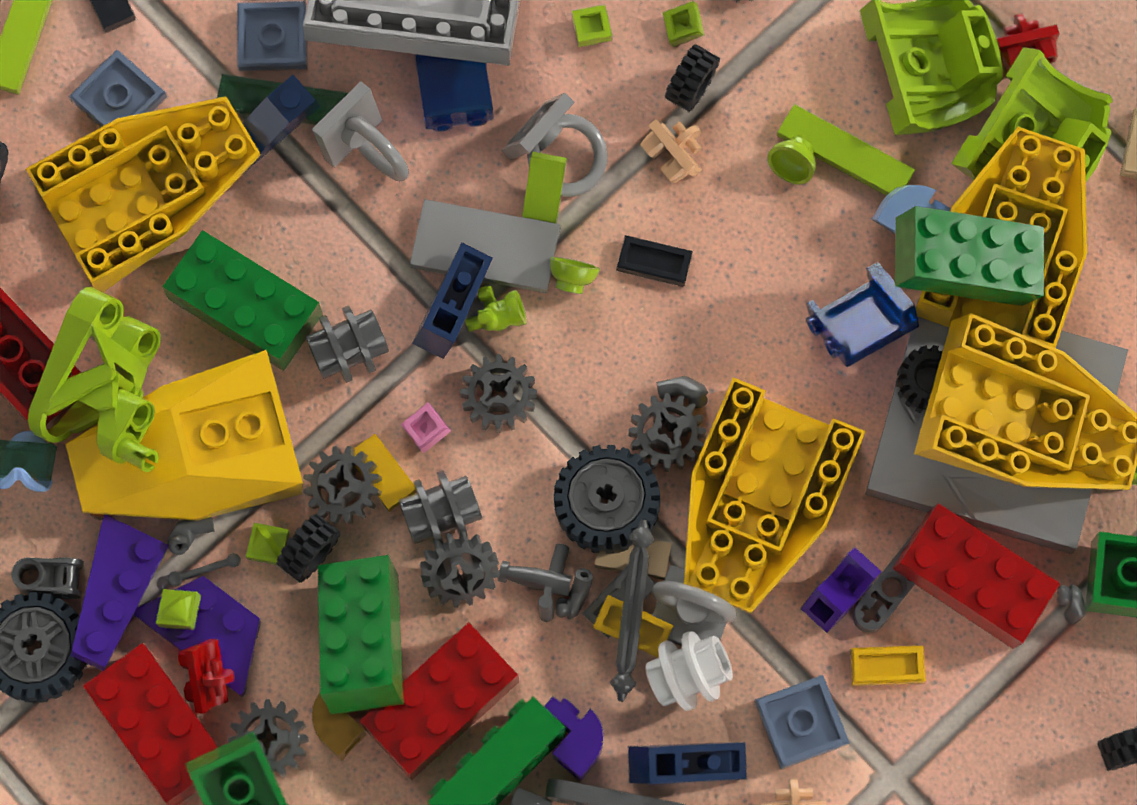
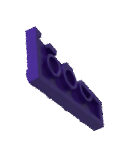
[71,514,169,671]

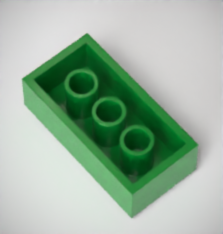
[895,206,1044,306]
[162,230,323,371]
[1086,532,1137,618]
[318,555,403,714]
[427,696,565,805]
[185,732,288,805]

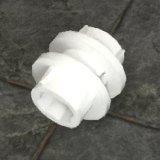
[646,631,733,711]

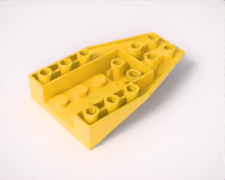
[25,96,260,292]
[914,127,1087,348]
[914,313,1137,490]
[66,350,303,520]
[684,377,866,614]

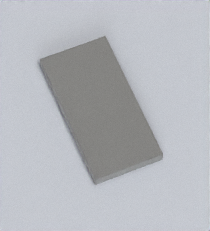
[410,199,561,293]

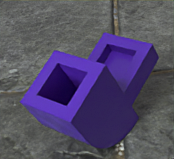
[800,547,882,633]
[544,696,603,782]

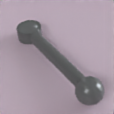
[168,553,241,587]

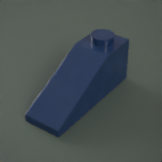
[242,75,320,175]
[412,242,493,359]
[628,742,747,784]

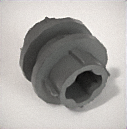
[306,305,389,383]
[399,470,482,544]

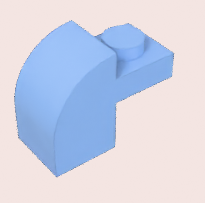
[872,185,951,233]

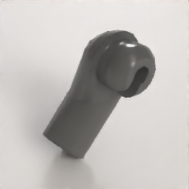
[656,376,708,408]
[167,517,215,555]
[555,568,593,620]
[1057,584,1087,624]

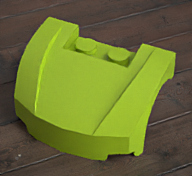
[859,0,1003,135]
[951,47,1113,182]

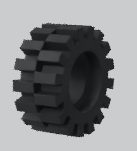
[665,44,720,112]
[896,345,942,413]
[276,514,340,583]
[1097,727,1137,771]

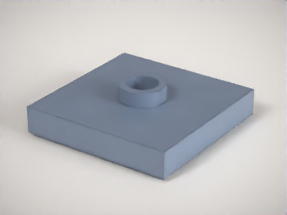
[237,1,307,71]
[69,49,168,128]
[754,675,850,770]

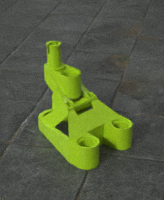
[28,287,161,472]

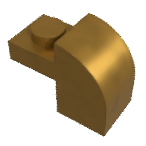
[312,693,367,762]

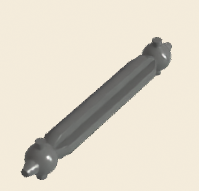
[610,520,654,702]

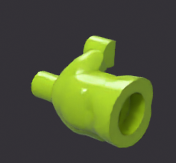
[465,286,527,332]

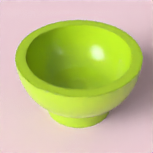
[767,137,816,185]
[550,257,600,294]

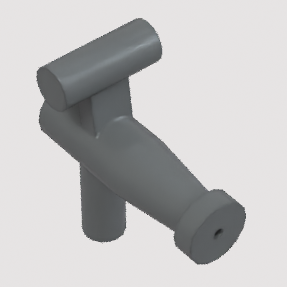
[498,544,573,622]

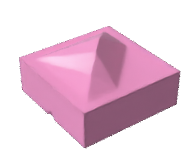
[401,402,451,453]

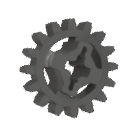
[460,354,537,433]
[628,393,706,472]
[303,446,382,524]
[420,531,500,607]
[228,699,309,778]

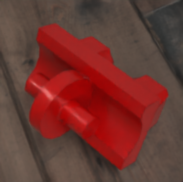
[997,13,1060,73]
[177,639,235,714]

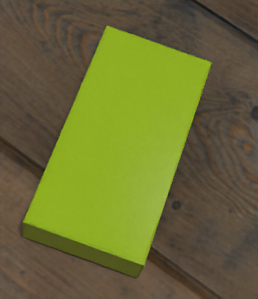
[522,151,567,224]

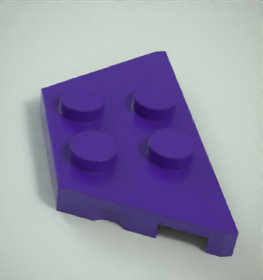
[134,576,261,698]

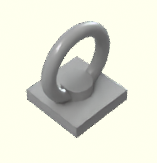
[312,81,409,181]
[501,93,608,197]
[652,564,736,646]

